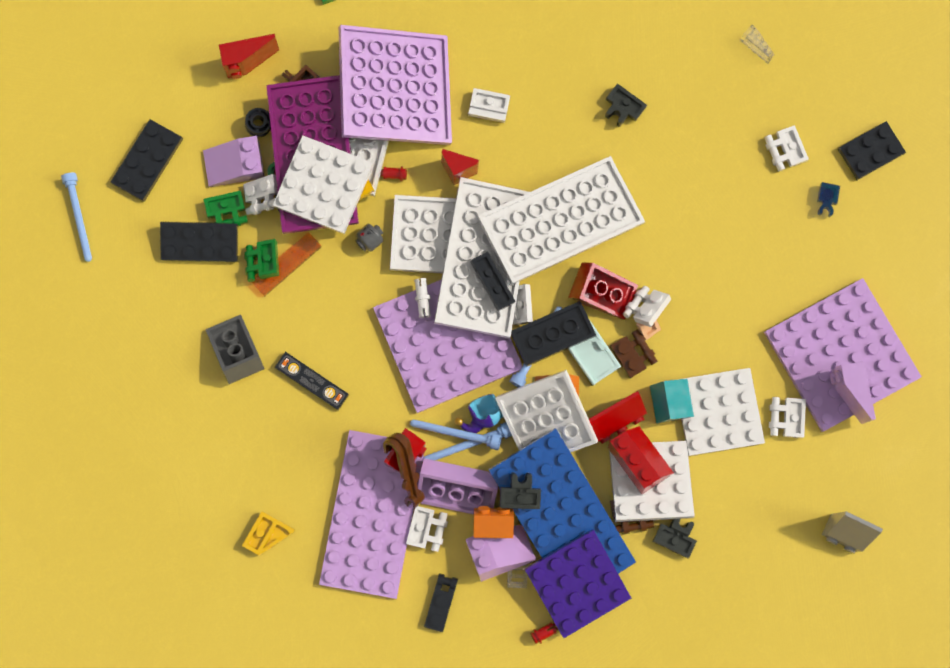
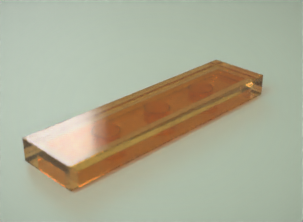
[252,232,322,297]

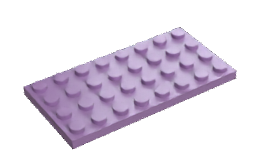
[319,430,426,599]

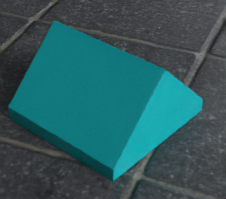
[650,379,694,424]

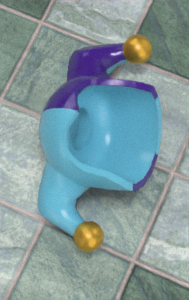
[455,394,503,434]

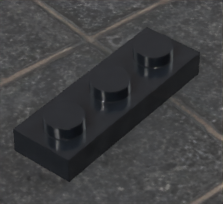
[470,252,516,312]

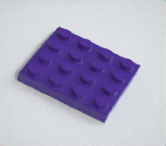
[524,529,632,638]

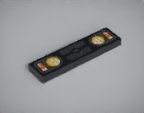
[275,351,349,411]

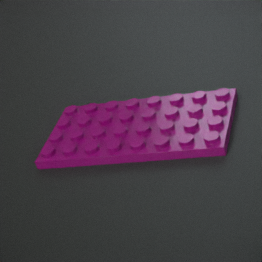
[266,75,359,234]

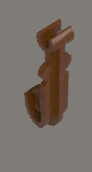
[383,433,425,509]

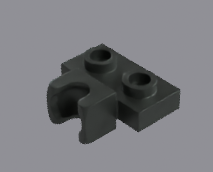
[605,83,647,127]
[500,472,541,509]
[652,519,697,559]

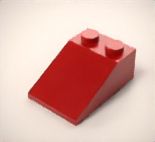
[219,33,279,79]
[568,262,638,320]

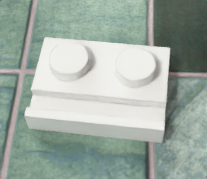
[468,88,510,123]

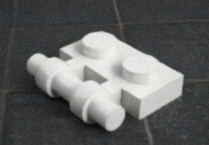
[764,125,809,172]
[243,174,278,215]
[623,286,671,327]
[769,397,806,438]
[406,506,448,552]

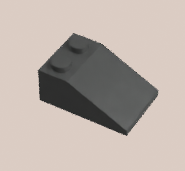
[205,315,265,384]

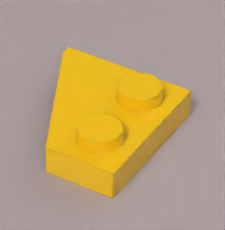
[242,511,295,556]

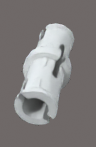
[414,278,431,318]

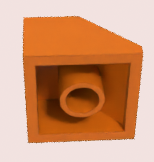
[473,506,514,538]

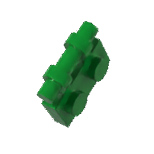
[204,190,248,227]
[244,239,279,282]

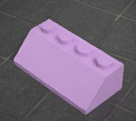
[418,458,498,514]

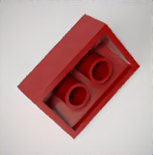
[589,391,647,444]
[608,426,674,494]

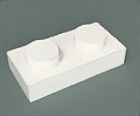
[513,284,533,325]

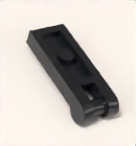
[424,573,458,632]

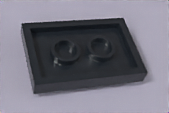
[838,121,906,181]

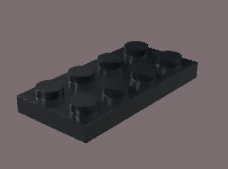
[111,119,183,202]
[160,221,238,262]
[511,301,596,367]

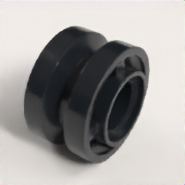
[245,108,271,138]

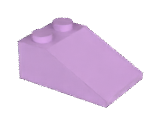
[203,136,265,187]
[830,361,876,424]
[466,525,536,582]

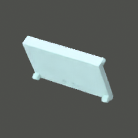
[568,319,621,386]

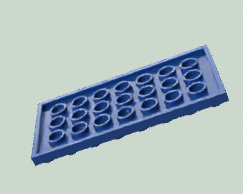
[488,428,636,573]

